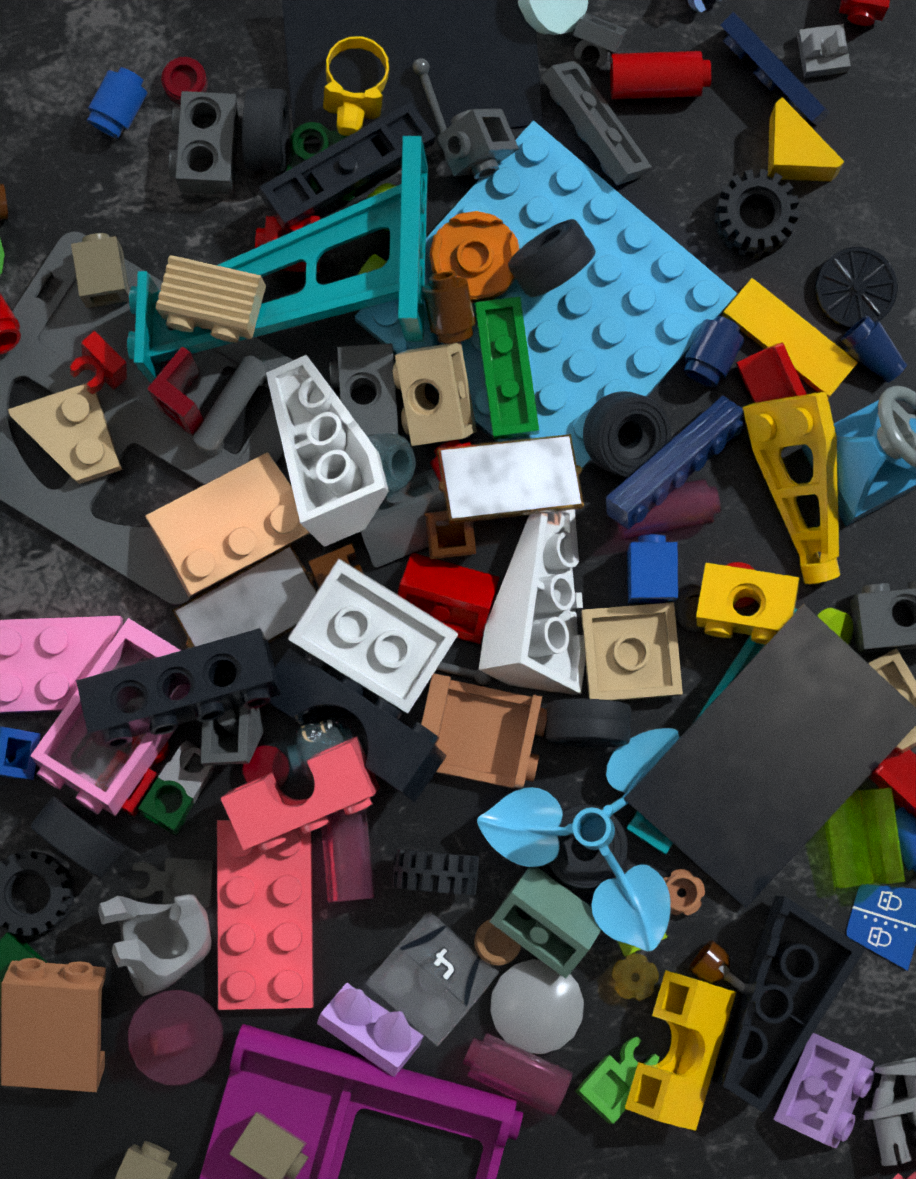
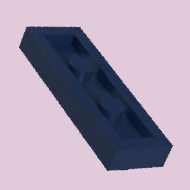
[721,12,830,125]

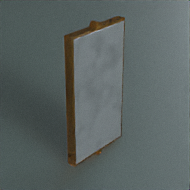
[437,434,584,524]
[172,544,317,648]

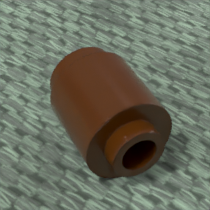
[422,271,476,344]

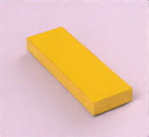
[722,278,858,399]

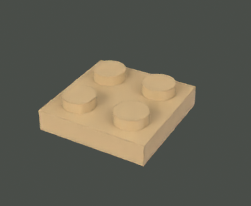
[581,602,683,701]

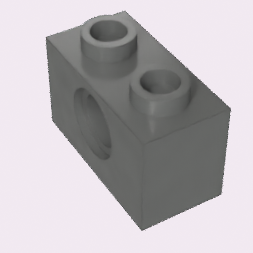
[330,343,399,444]
[850,580,916,654]

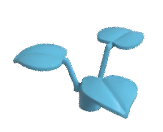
[477,728,680,952]

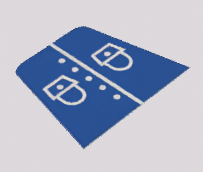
[846,884,916,971]

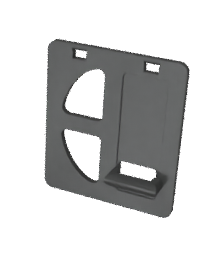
[0,232,294,606]

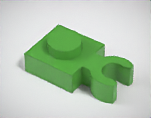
[575,1037,659,1124]

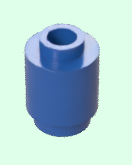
[87,67,148,138]

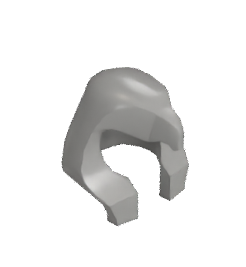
[98,894,211,997]

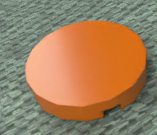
[430,211,519,304]

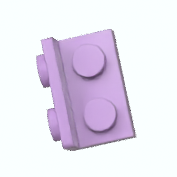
[773,1033,874,1148]

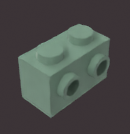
[489,867,601,979]

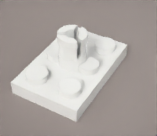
[288,558,458,713]

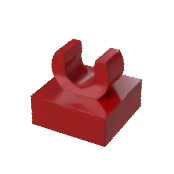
[70,331,127,394]

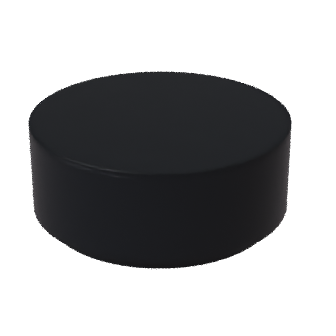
[674,586,705,634]

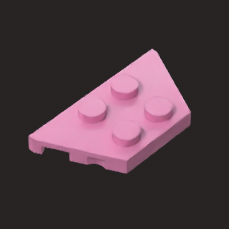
[0,616,123,714]

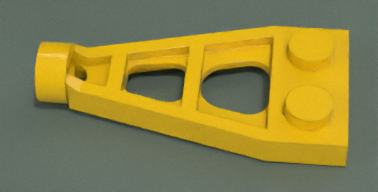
[743,392,840,584]

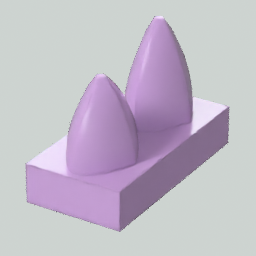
[317,983,424,1077]

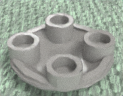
[490,959,584,1054]

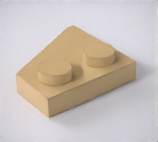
[8,383,122,484]

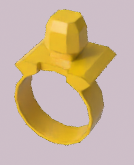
[323,36,389,136]

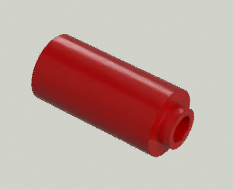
[610,51,711,99]

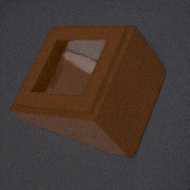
[425,510,476,559]

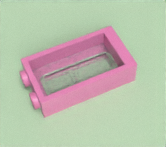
[31,618,191,816]

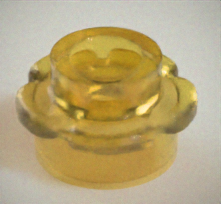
[612,954,659,1000]

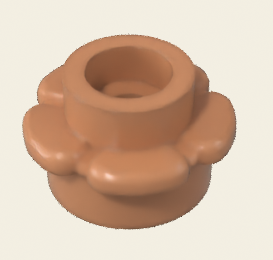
[663,869,705,915]

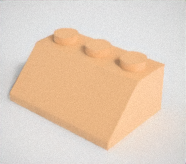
[145,452,310,597]

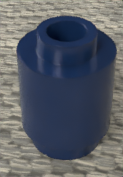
[683,316,744,387]

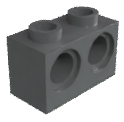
[169,91,240,195]

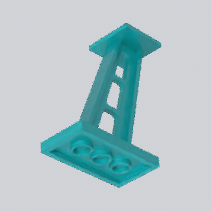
[127,136,428,383]

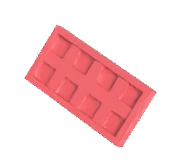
[217,820,314,1010]

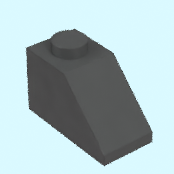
[201,671,265,766]

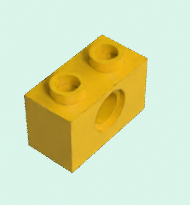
[696,563,799,645]

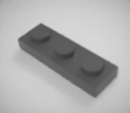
[541,60,652,185]

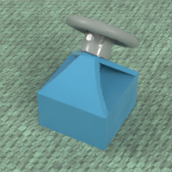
[801,386,916,526]

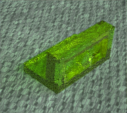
[825,788,905,888]

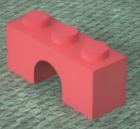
[221,736,380,852]

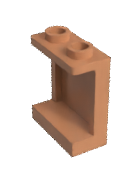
[421,673,547,790]
[1,958,106,1092]

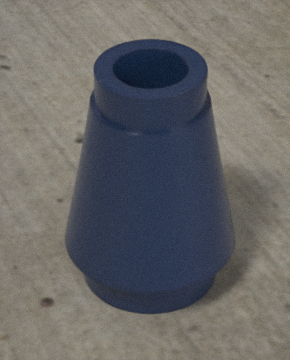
[841,315,908,383]

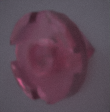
[128,990,223,1085]

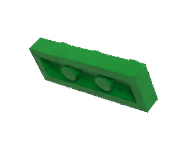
[475,296,539,440]

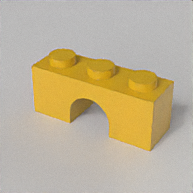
[625,970,736,1131]

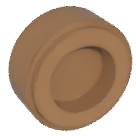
[474,919,521,965]

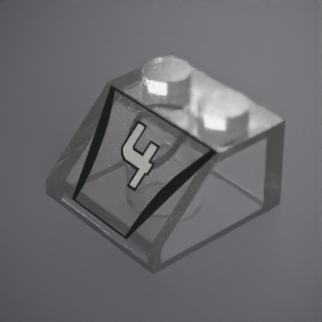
[366,911,499,1047]

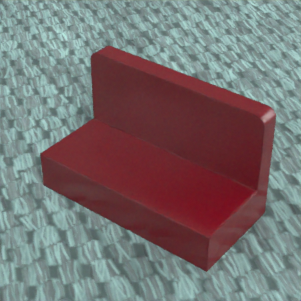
[147,347,204,436]

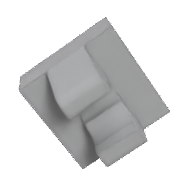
[797,24,851,78]

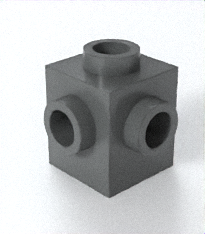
[437,109,519,179]

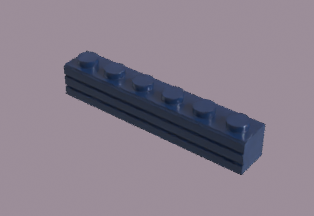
[606,396,745,530]

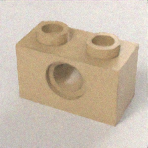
[393,342,477,446]

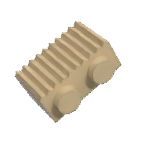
[156,255,266,342]

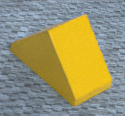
[768,97,844,182]

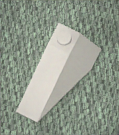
[266,355,389,547]
[479,505,585,695]

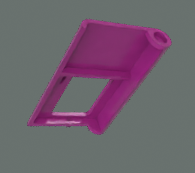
[199,1024,523,1179]

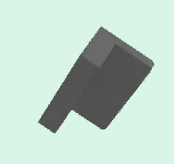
[360,469,450,567]

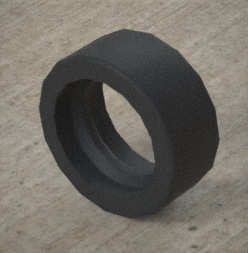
[31,796,124,878]

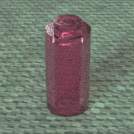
[617,479,721,541]
[321,807,374,903]
[462,1033,573,1117]

